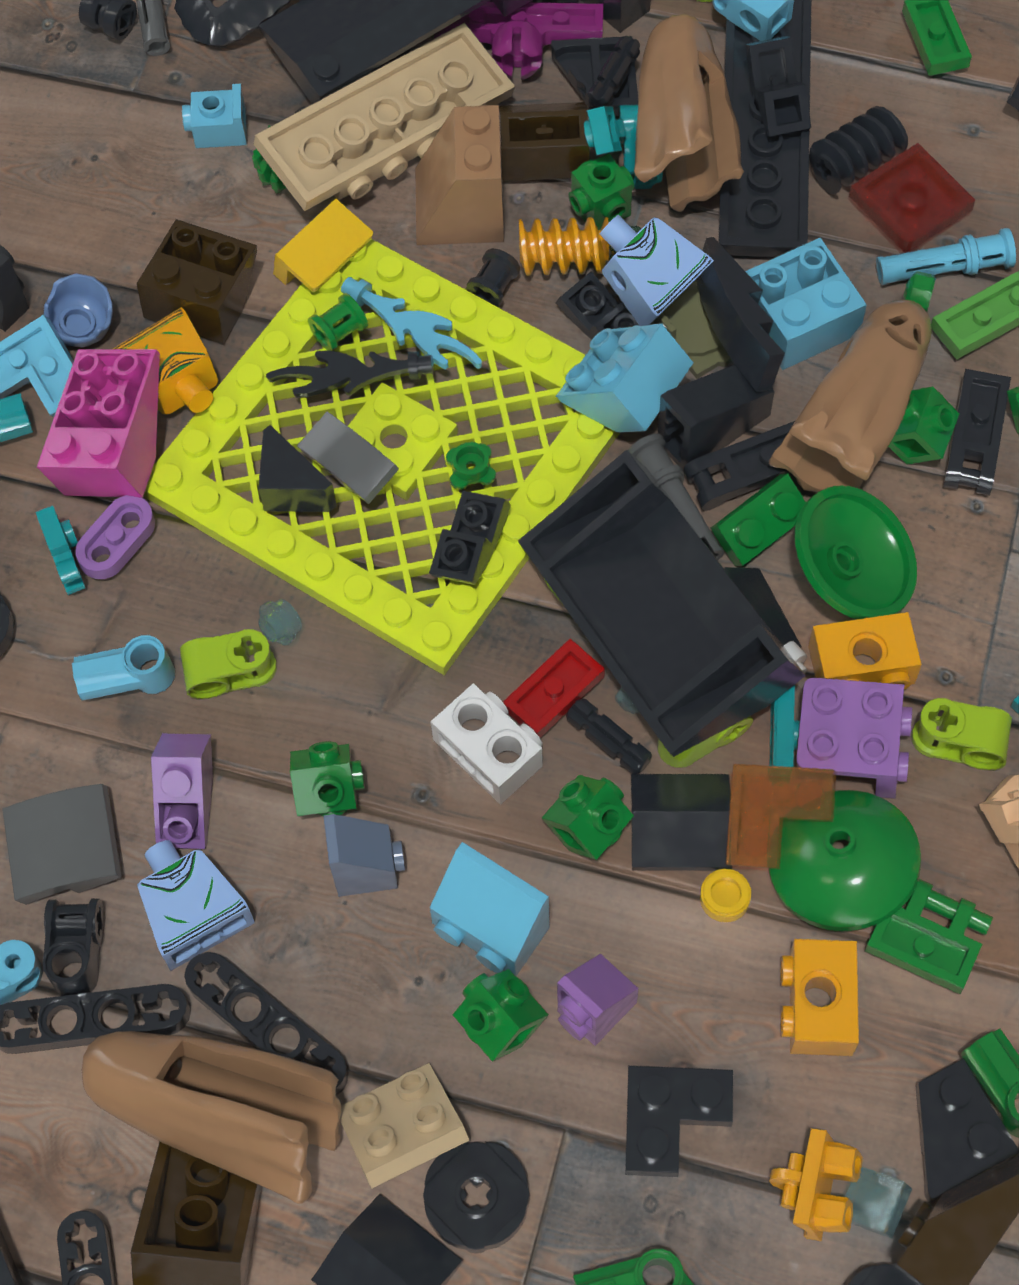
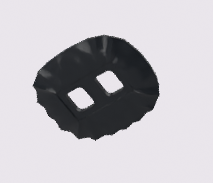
[174,0,291,46]

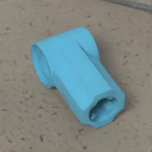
[72,635,175,701]

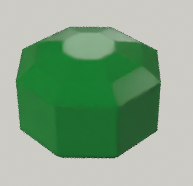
[903,271,936,312]

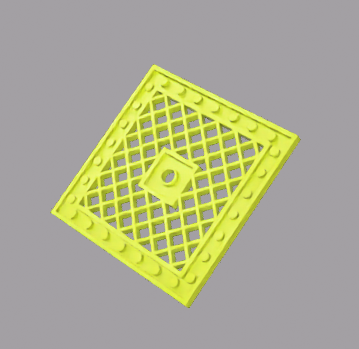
[143,239,621,676]

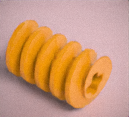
[519,217,609,276]

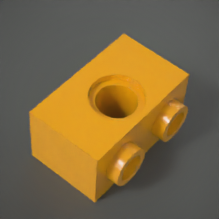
[808,612,922,690]
[780,939,859,1056]

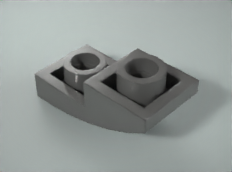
[297,412,399,504]

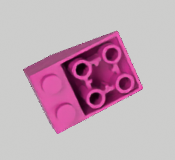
[37,349,160,498]

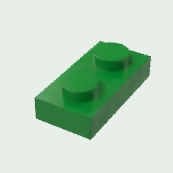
[902,0,972,76]
[710,474,806,566]

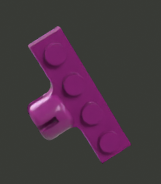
[434,2,603,80]

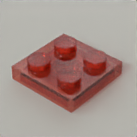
[849,143,975,253]

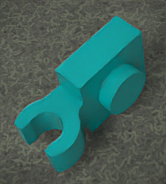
[584,106,626,155]

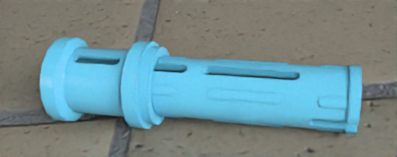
[876,228,1016,285]

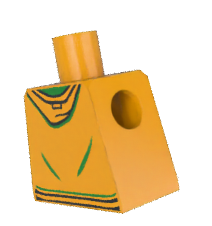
[113,307,218,414]

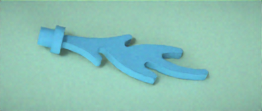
[341,277,482,369]

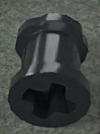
[465,248,520,307]

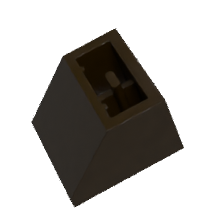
[499,102,589,181]
[136,219,257,344]

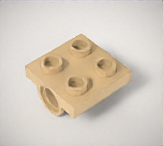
[340,1063,469,1188]

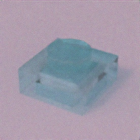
[845,1167,912,1239]

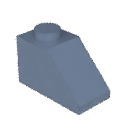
[324,814,405,897]

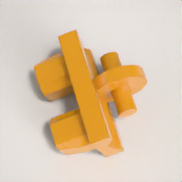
[769,1128,863,1241]

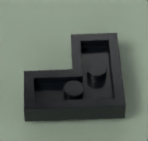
[625,1065,733,1177]

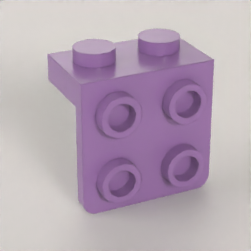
[797,678,912,799]

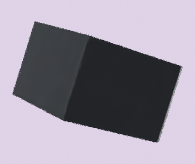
[258,425,337,512]

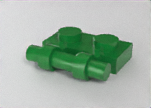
[865,878,993,994]

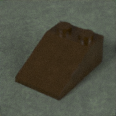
[130,1141,262,1285]
[896,1155,1019,1285]

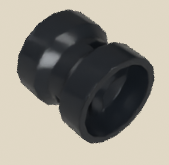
[79,0,137,40]

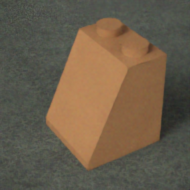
[415,105,504,245]

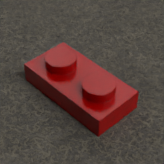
[503,638,605,738]

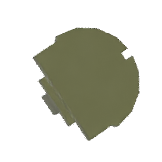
[650,280,732,379]

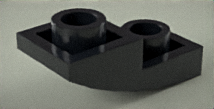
[556,271,639,340]
[429,491,511,585]

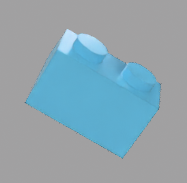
[430,842,549,976]

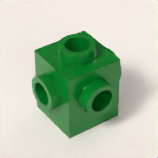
[568,153,635,230]
[888,386,959,465]
[290,741,365,817]
[542,775,634,860]
[452,969,549,1062]

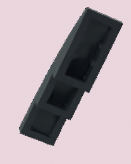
[696,237,785,393]

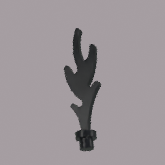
[266,351,434,398]

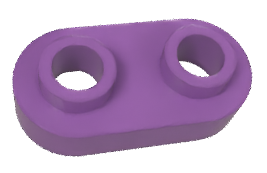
[75,495,155,579]

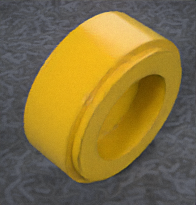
[700,869,751,922]

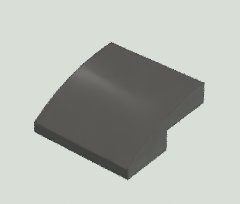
[2,784,121,905]

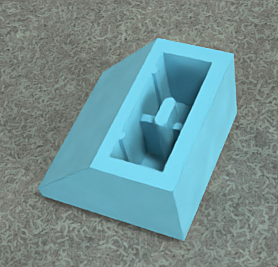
[745,238,867,370]
[556,324,694,432]

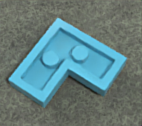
[0,315,74,417]

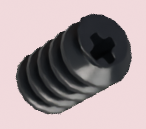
[809,106,908,194]

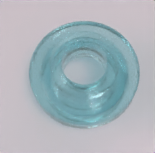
[258,599,302,645]

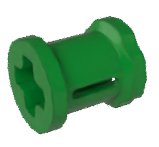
[308,293,368,351]

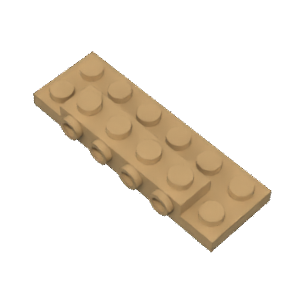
[253,23,515,211]

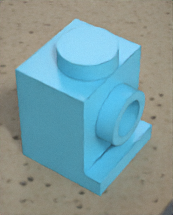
[182,84,247,148]

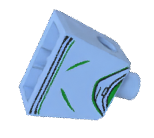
[599,214,714,326]
[137,840,255,971]

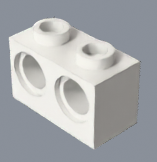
[431,683,543,805]

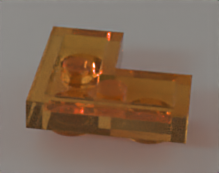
[726,764,837,869]

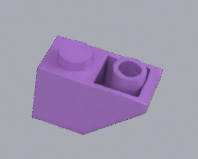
[151,733,213,849]
[557,954,639,1046]

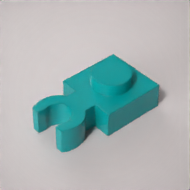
[35,506,85,595]

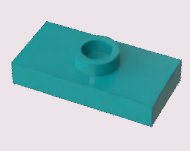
[769,685,800,789]

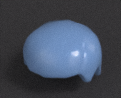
[44,273,113,348]

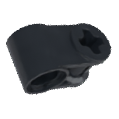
[42,898,104,996]

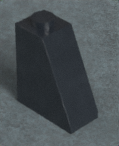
[658,364,774,470]

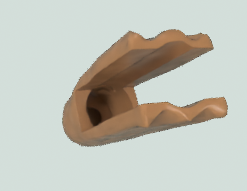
[634,14,744,212]
[769,300,932,492]
[81,1031,341,1204]

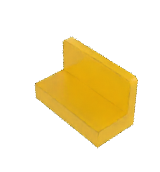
[273,199,373,292]

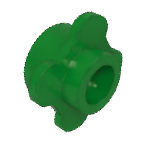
[446,442,496,490]

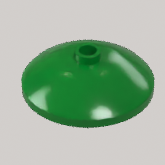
[795,485,917,620]
[768,790,921,931]

